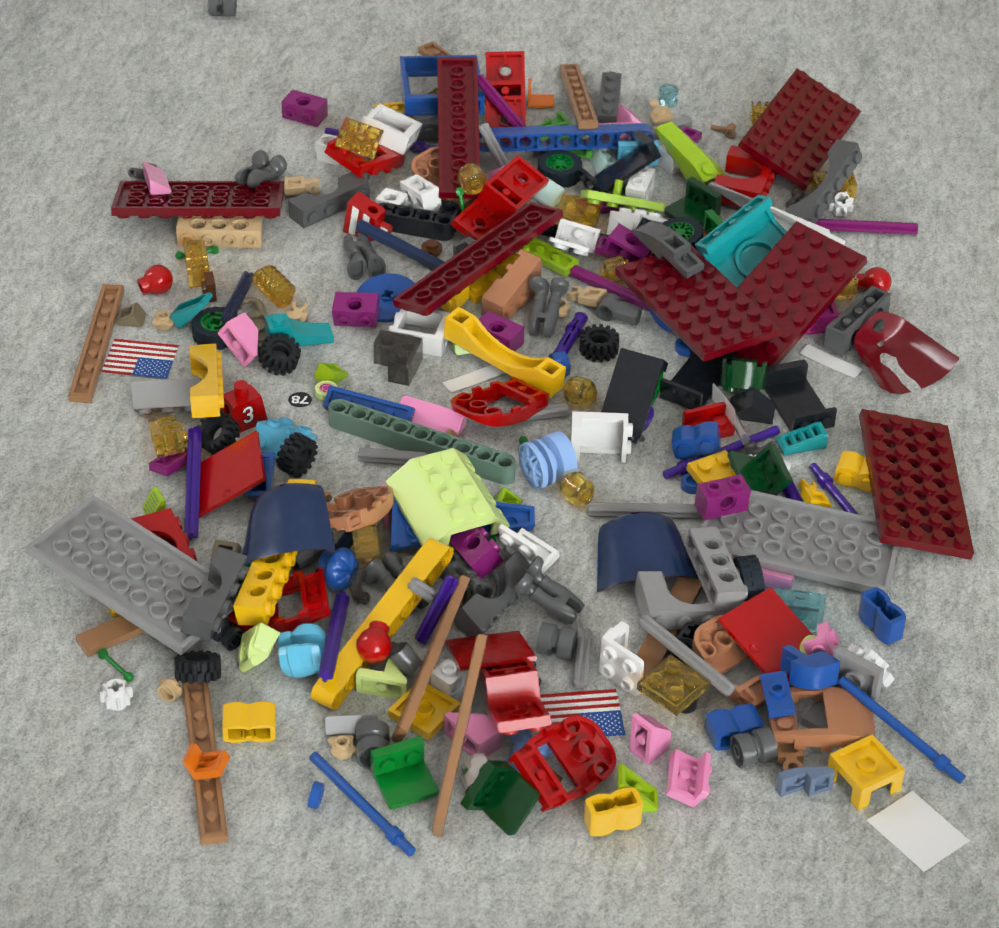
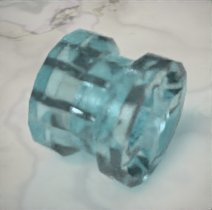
[658,84,679,108]

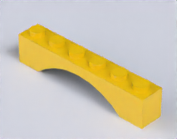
[444,306,566,399]
[189,344,224,418]

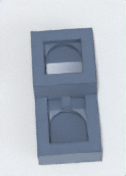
[775,766,835,797]

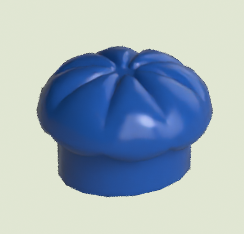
[318,547,359,591]

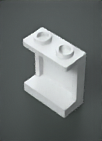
[571,411,633,463]

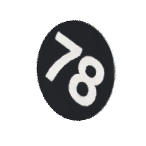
[288,392,312,408]

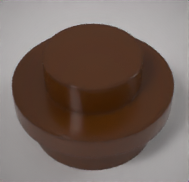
[421,239,442,257]

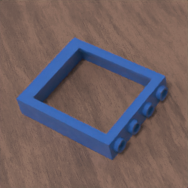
[400,55,484,116]

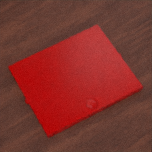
[199,430,266,518]
[717,587,813,682]
[445,630,536,671]

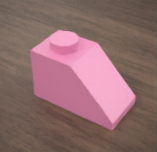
[217,312,258,368]
[444,712,503,757]
[629,713,672,765]

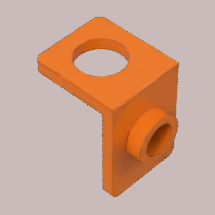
[528,78,554,109]

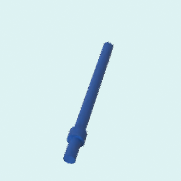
[838,676,966,784]
[309,752,416,857]

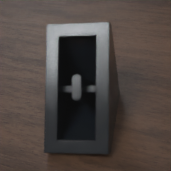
[730,388,776,425]

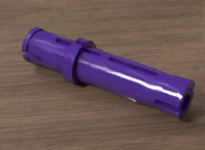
[553,312,588,354]

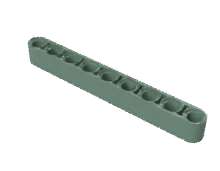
[329,399,516,485]

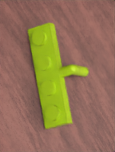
[580,179,665,214]
[517,238,579,277]

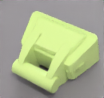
[238,622,280,673]

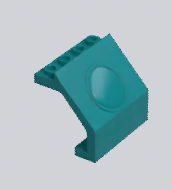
[695,194,787,287]

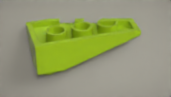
[654,121,726,186]

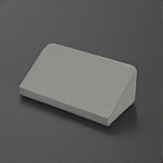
[325,714,378,735]

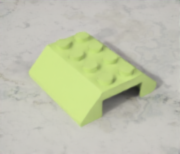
[385,448,509,546]

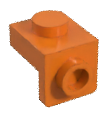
[183,743,230,780]

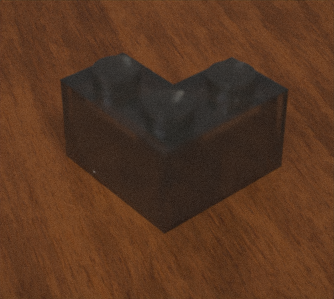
[373,330,423,386]

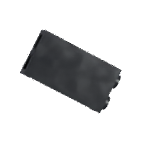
[578,130,662,193]
[601,348,668,444]
[659,351,737,409]
[764,359,837,432]

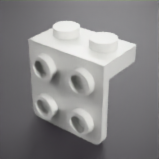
[607,208,667,235]
[549,219,602,257]
[498,524,560,574]
[599,621,644,697]

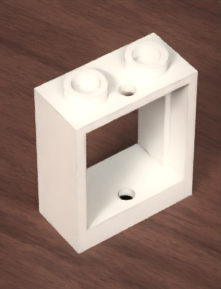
[360,104,422,155]
[388,309,450,357]

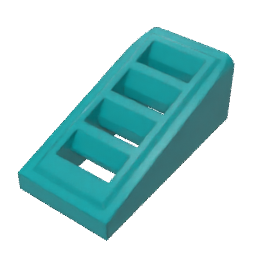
[170,292,213,329]
[775,421,828,455]

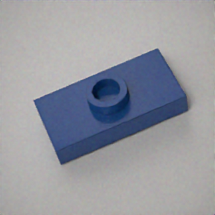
[760,671,795,718]

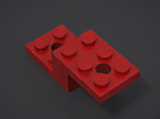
[486,51,526,140]
[451,155,549,241]
[479,661,551,735]

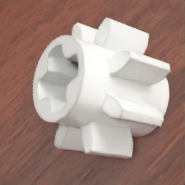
[829,192,854,217]
[100,679,133,711]

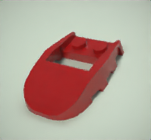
[324,130,405,178]
[451,377,549,427]
[228,568,331,633]
[508,716,616,812]

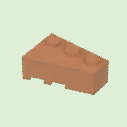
[482,249,542,319]

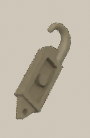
[239,297,268,350]

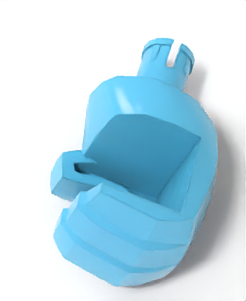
[277,623,327,678]

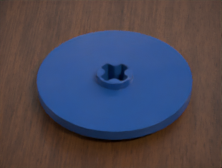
[357,274,415,322]

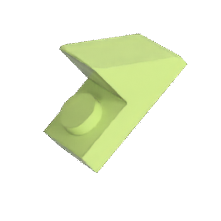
[356,658,407,700]

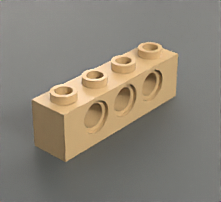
[176,216,263,248]

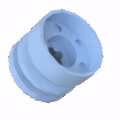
[518,430,578,490]

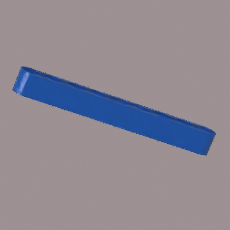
[479,123,654,152]

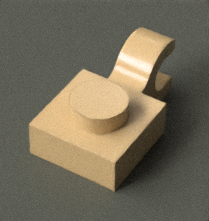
[648,98,674,126]
[284,176,320,196]

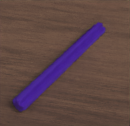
[184,426,202,540]
[318,591,350,682]

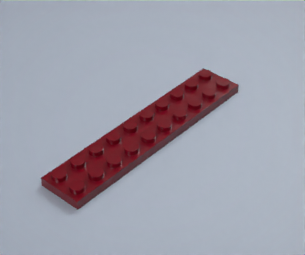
[437,57,481,199]
[393,202,564,316]

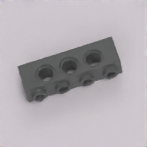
[824,286,891,356]

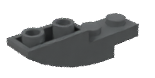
[633,221,704,279]

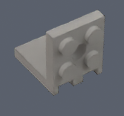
[801,646,885,729]

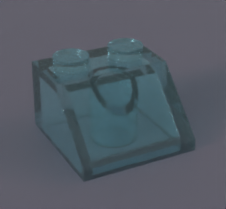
[775,587,826,632]

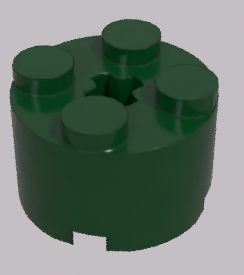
[719,357,767,392]

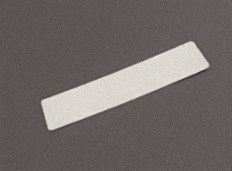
[800,345,863,378]
[443,365,505,392]
[712,383,735,426]

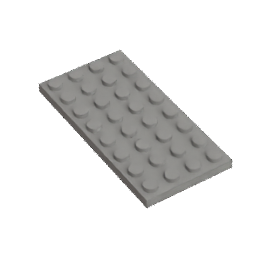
[703,490,902,595]
[26,495,240,655]

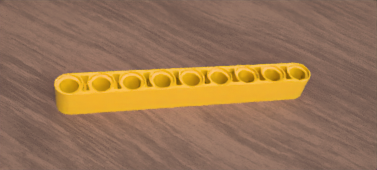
[311,538,454,711]

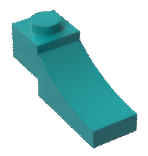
[264,313,334,346]

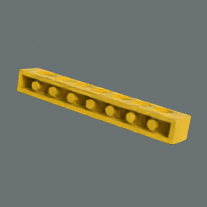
[233,479,317,626]

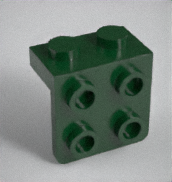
[664,176,722,225]
[727,443,793,496]
[460,760,540,835]

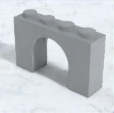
[634,571,730,630]

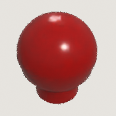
[137,265,173,295]
[856,267,892,292]
[356,620,391,663]

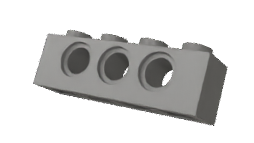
[685,527,748,612]

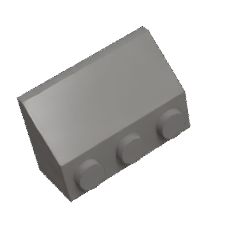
[131,378,201,415]

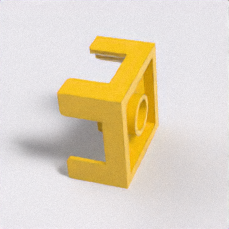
[828,734,905,810]

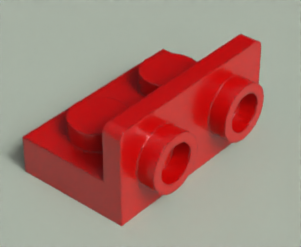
[682,402,735,438]

